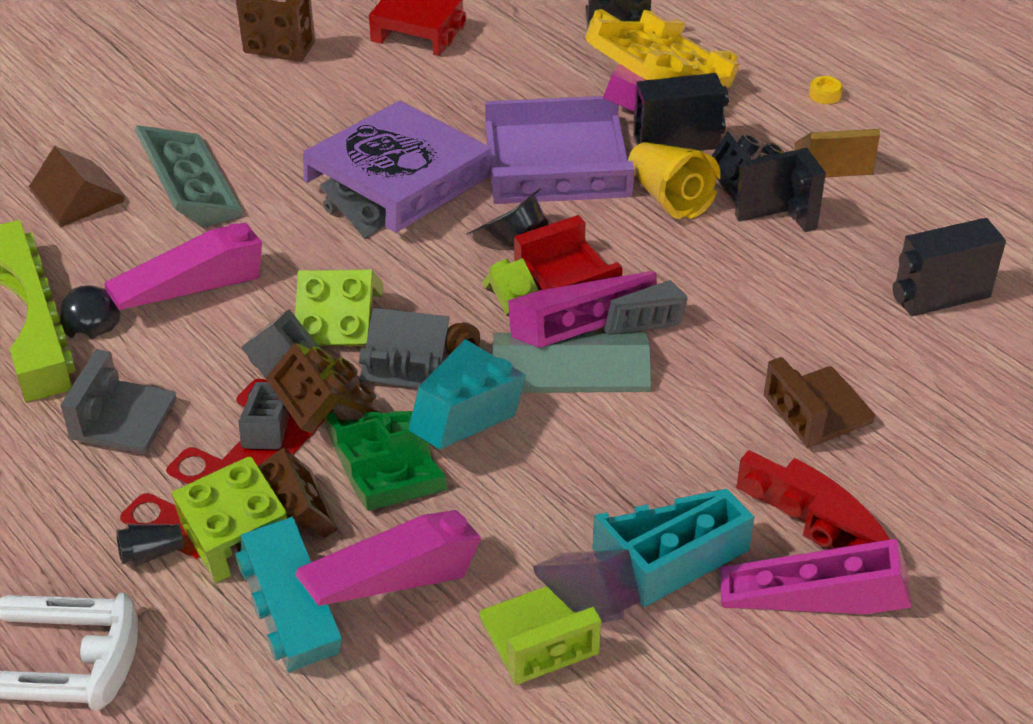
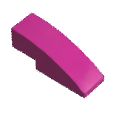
[603,63,645,111]

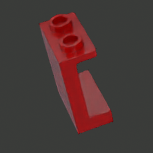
[369,0,467,56]
[514,215,623,291]

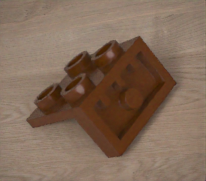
[236,0,316,62]
[266,343,383,433]
[763,357,875,448]
[235,447,338,552]

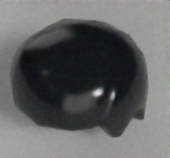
[60,285,120,339]

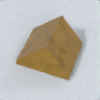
[794,129,880,177]

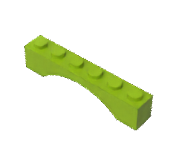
[0,220,76,403]

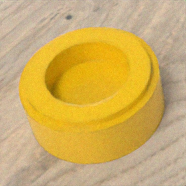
[809,76,843,104]

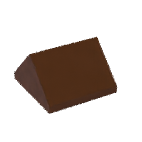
[29,146,125,227]

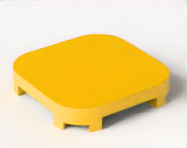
[585,9,740,88]

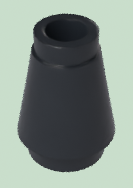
[116,523,183,567]

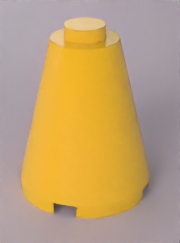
[628,142,720,219]

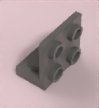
[60,349,177,454]

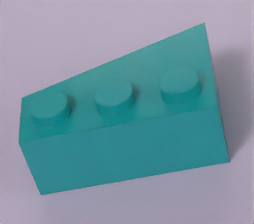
[408,339,526,450]
[592,489,755,608]
[235,517,342,672]

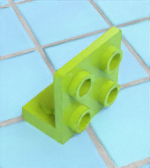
[295,269,383,346]
[171,457,287,583]
[479,582,601,686]

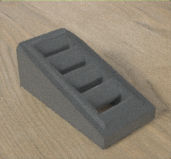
[604,280,688,335]
[238,382,290,449]

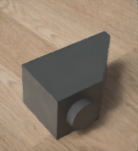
[241,309,321,378]

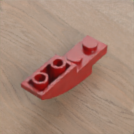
[736,450,890,549]

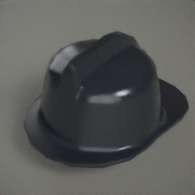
[466,188,549,247]

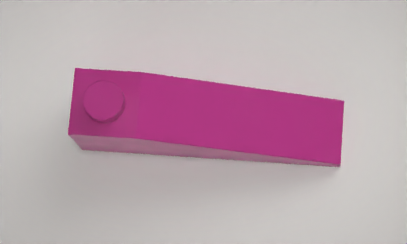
[105,222,262,310]
[508,271,657,348]
[295,510,481,606]
[721,539,912,614]

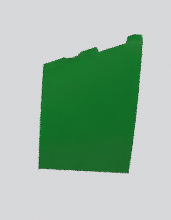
[325,411,447,511]

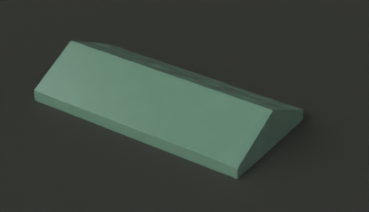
[135,125,243,228]
[493,332,651,393]

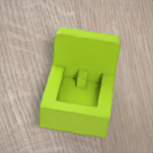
[482,258,539,315]

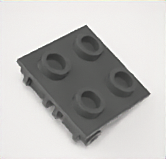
[319,178,386,239]
[359,308,450,388]

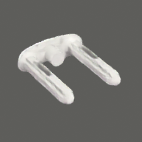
[0,592,138,711]

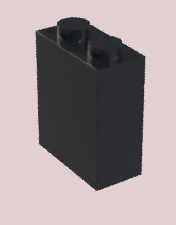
[633,73,729,150]
[893,217,1006,316]

